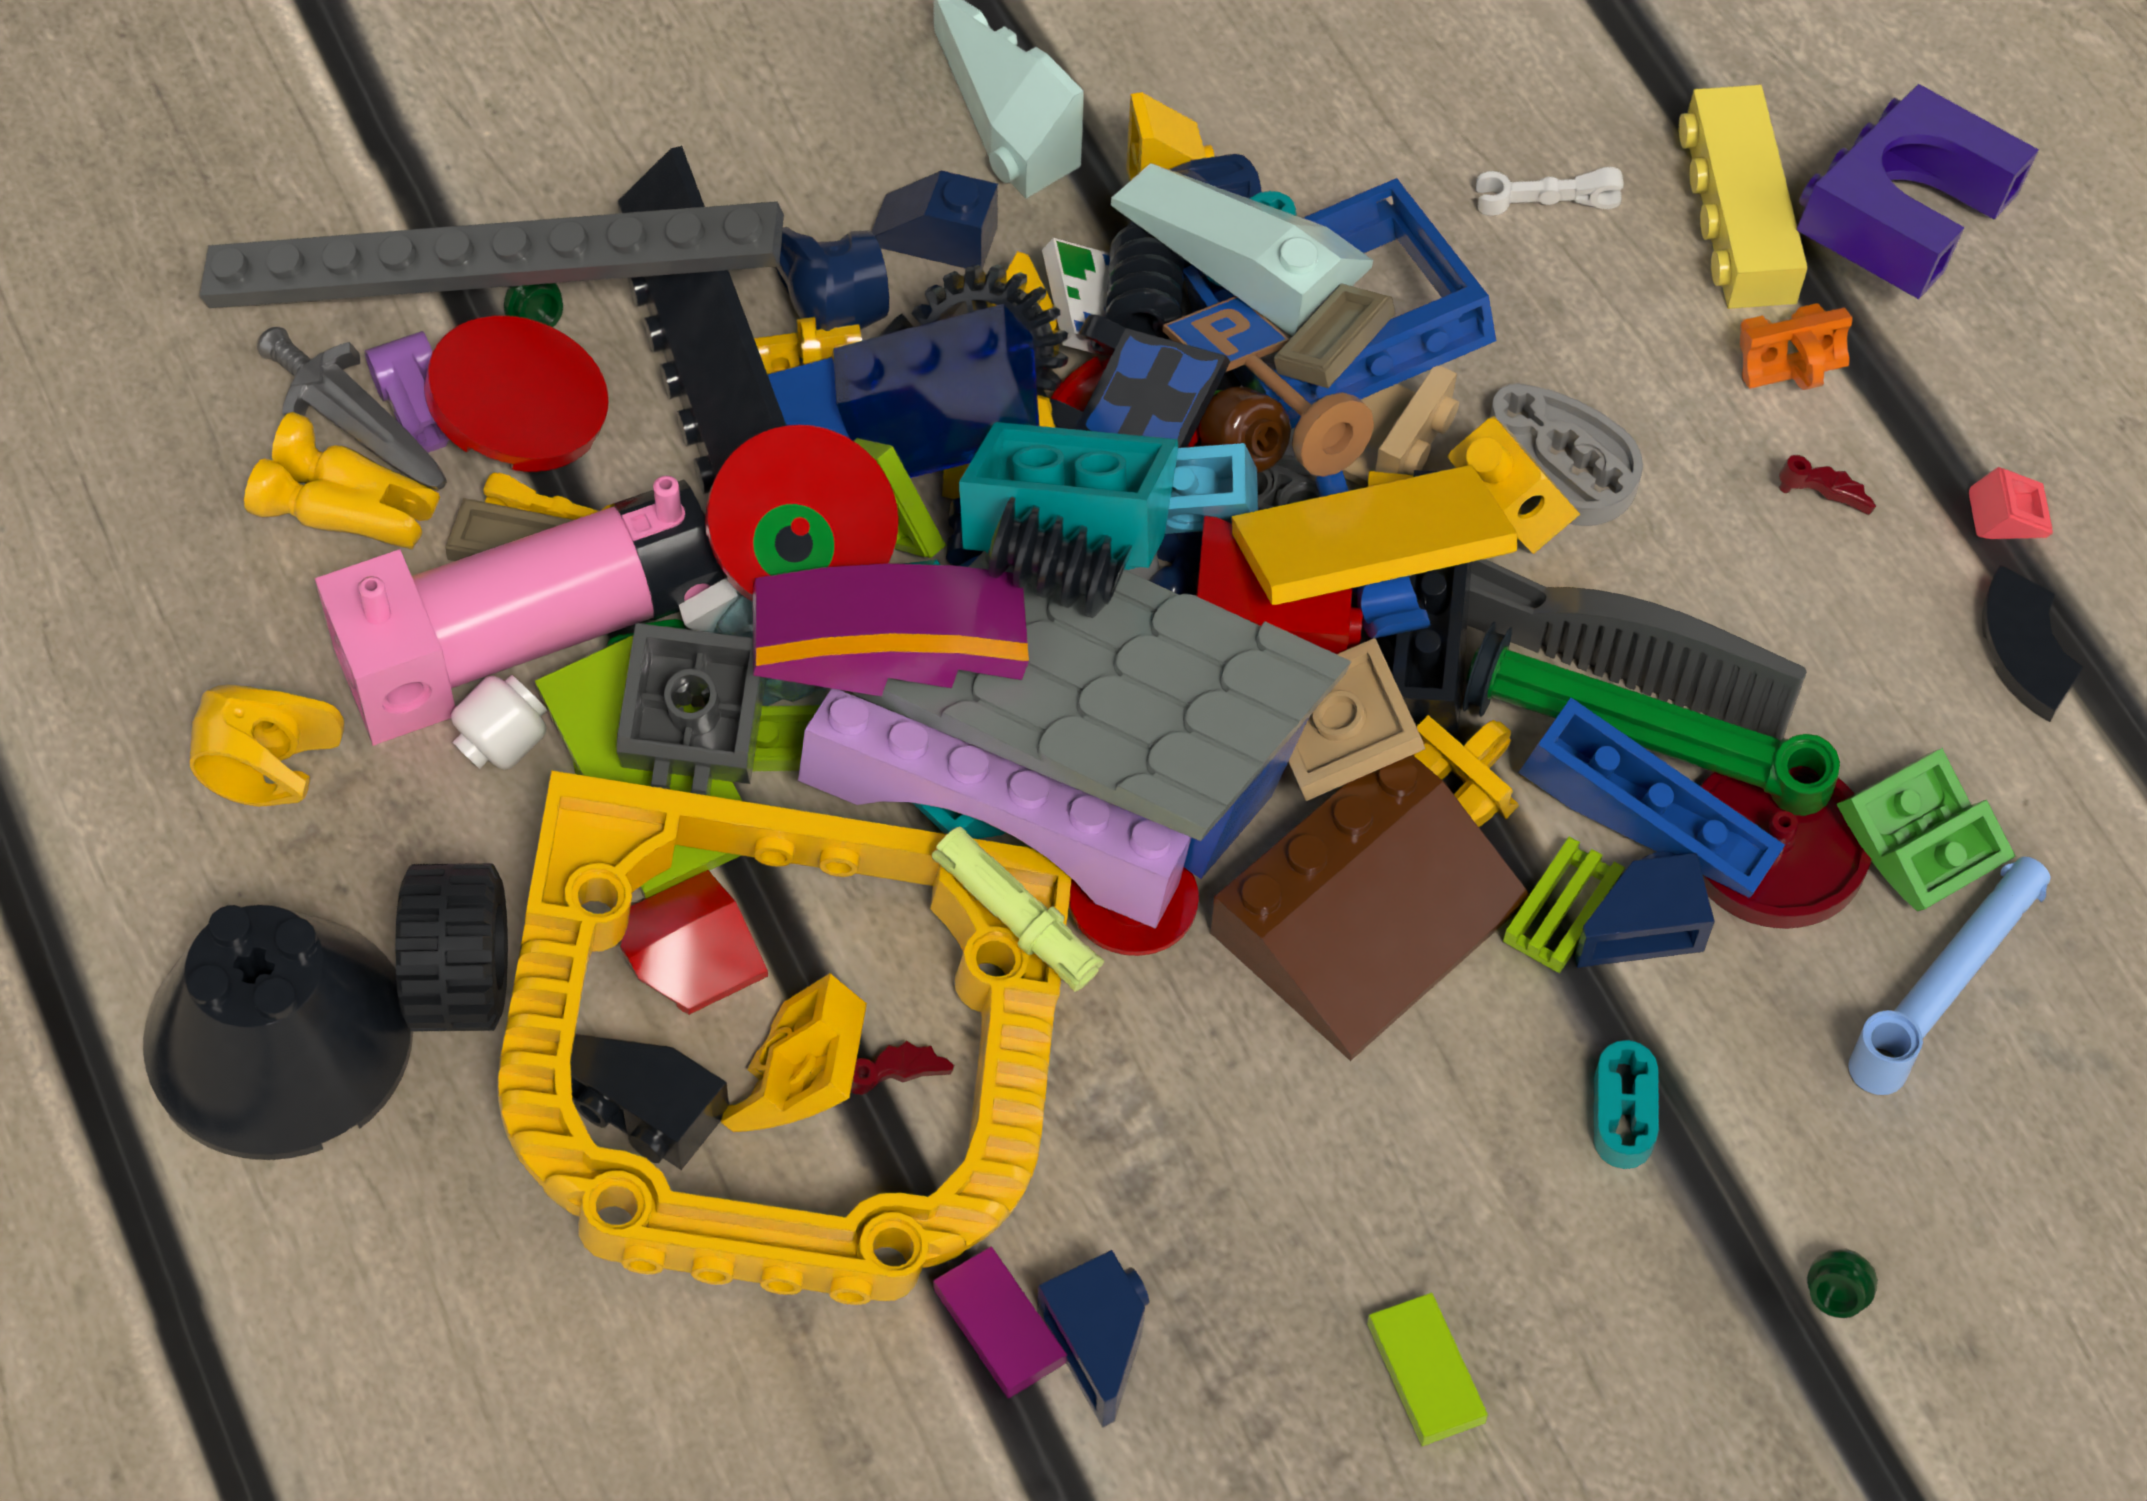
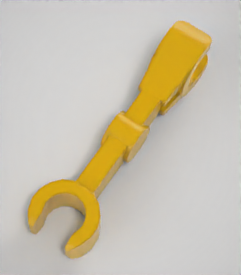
[483,472,610,520]

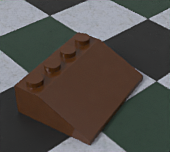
[1210,755,1530,1061]

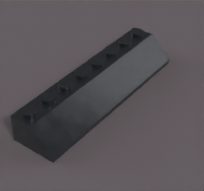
[618,146,787,494]

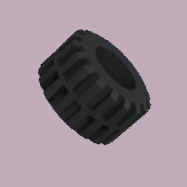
[395,863,508,1032]

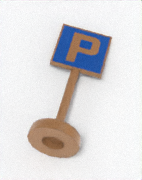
[1163,296,1374,477]

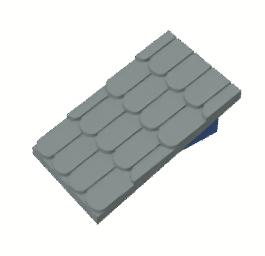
[853,551,1352,879]

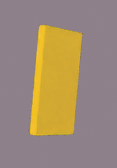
[1232,465,1517,605]

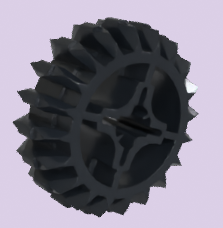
[905,264,1069,421]

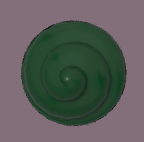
[504,283,563,327]
[1807,1249,1878,1318]

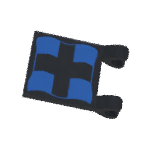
[1049,314,1231,448]

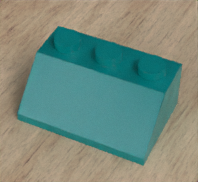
[959,422,1178,570]

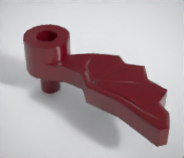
[1779,455,1876,515]
[851,1041,954,1095]

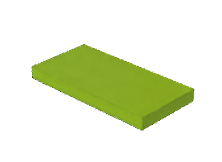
[535,635,742,899]

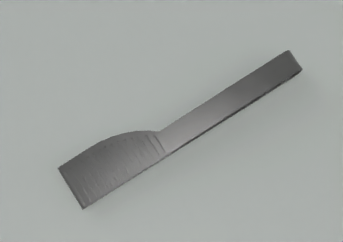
[1194,438,1807,740]

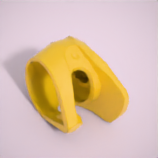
[190,685,344,807]

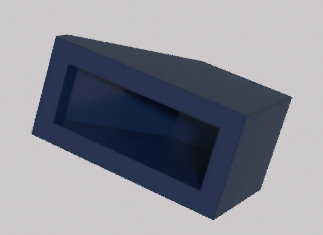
[871,170,998,269]
[1575,852,1715,968]
[1037,1250,1149,1428]

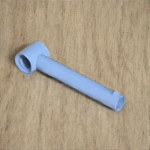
[1848,856,2051,1095]

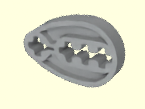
[1490,383,1643,526]

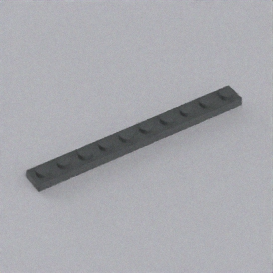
[200,201,784,308]

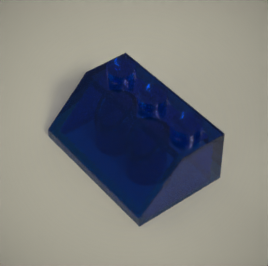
[833,304,1039,478]

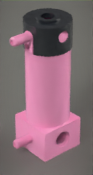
[314,475,724,746]

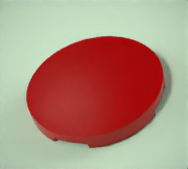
[424,316,609,472]

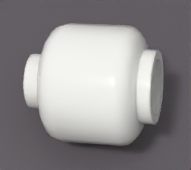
[451,675,547,770]

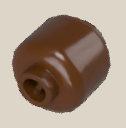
[1199,387,1292,473]

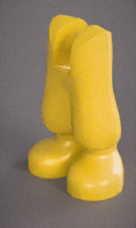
[244,412,440,549]

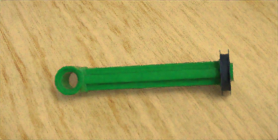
[1463,622,1840,816]

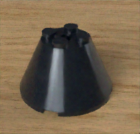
[143,905,413,1160]

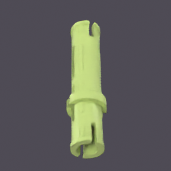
[932,826,1104,992]

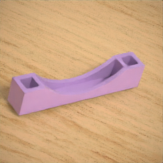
[798,688,1191,928]

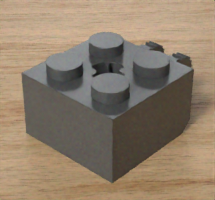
[616,623,767,796]

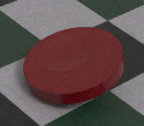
[1700,766,1872,929]

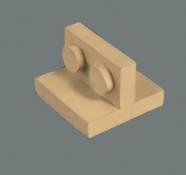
[1289,638,1425,801]

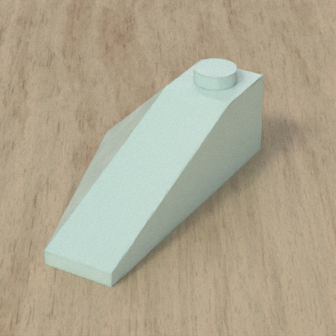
[934,0,1084,198]
[1111,163,1373,337]

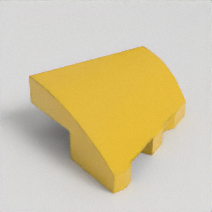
[721,973,867,1132]

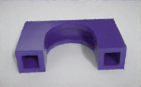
[1797,84,2039,299]

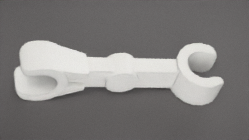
[1476,167,1624,216]

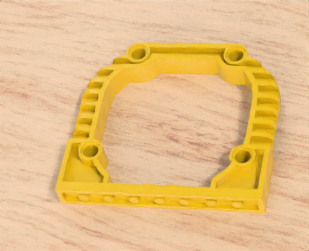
[498,770,1071,1305]

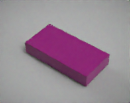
[934,1246,1067,1399]

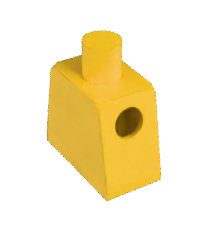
[1447,416,1580,554]

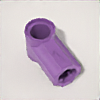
[364,331,450,453]

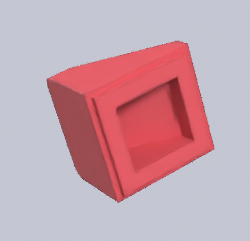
[1969,467,2053,539]

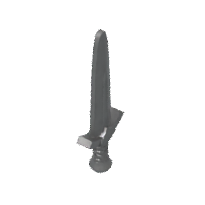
[257,327,447,490]

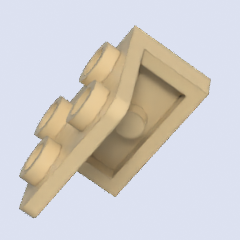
[1342,365,1459,487]

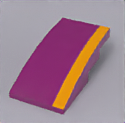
[753,564,1029,697]

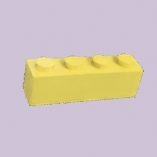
[1679,85,1808,309]

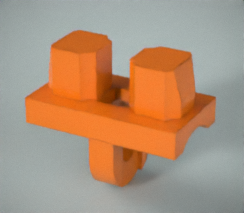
[1740,303,1852,390]

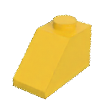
[1126,92,1215,182]

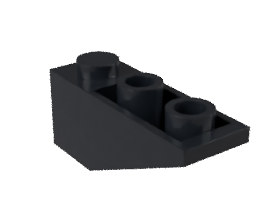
[570,1034,729,1170]

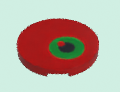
[705,425,898,602]

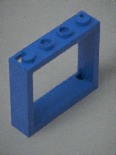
[1183,178,1497,429]

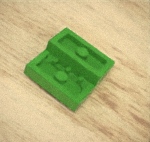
[1837,748,2016,912]

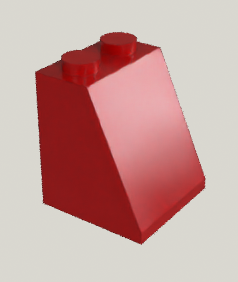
[1197,516,1363,654]

